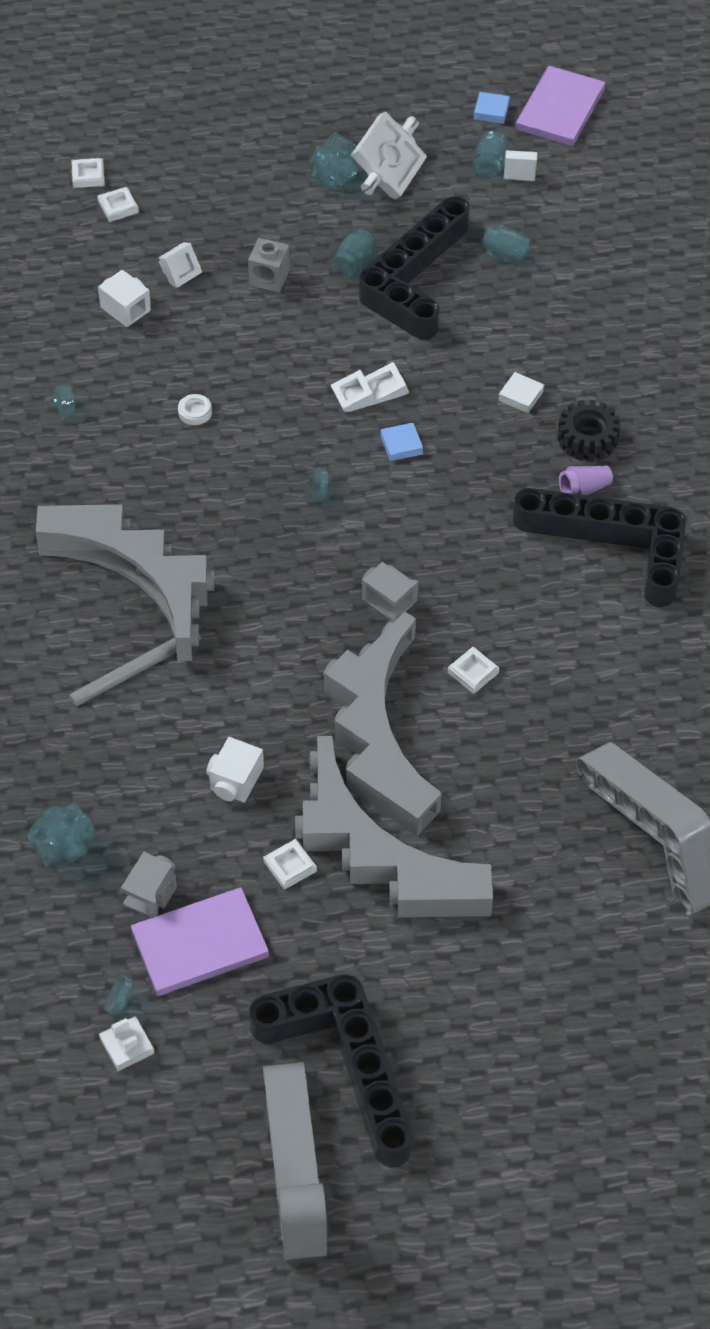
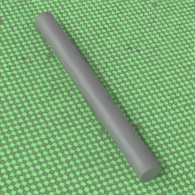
[69,635,201,707]

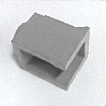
[361,562,418,621]
[121,852,177,918]

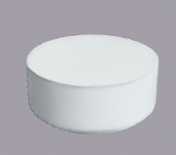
[178,394,212,425]

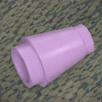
[559,465,613,496]

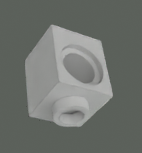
[248,238,290,293]

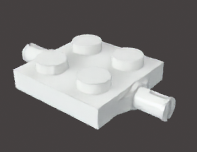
[351,111,427,199]

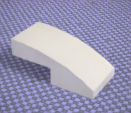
[331,362,409,412]

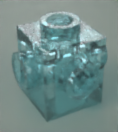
[310,132,358,189]
[27,802,95,868]

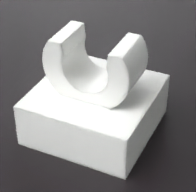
[159,242,202,288]
[99,1016,154,1071]

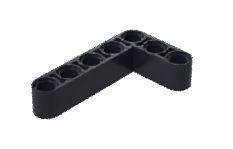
[359,196,470,340]
[513,488,686,607]
[249,974,412,1168]

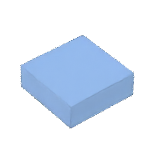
[474,92,510,124]
[381,423,423,461]

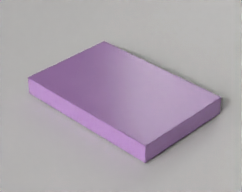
[515,65,605,147]
[131,887,269,996]

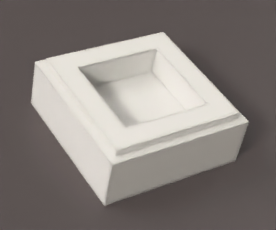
[504,151,537,181]
[72,158,105,188]
[98,187,139,222]
[498,372,544,413]
[448,647,499,694]
[263,839,317,890]

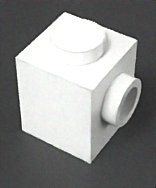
[98,270,151,327]
[206,737,264,803]

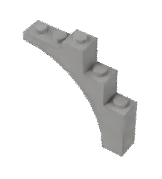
[36,504,215,661]
[323,611,442,836]
[295,736,493,917]

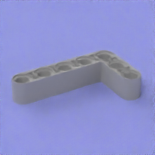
[576,742,710,916]
[263,1062,327,1261]

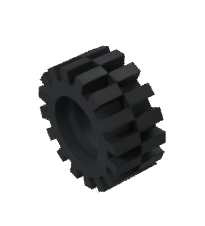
[557,400,621,462]

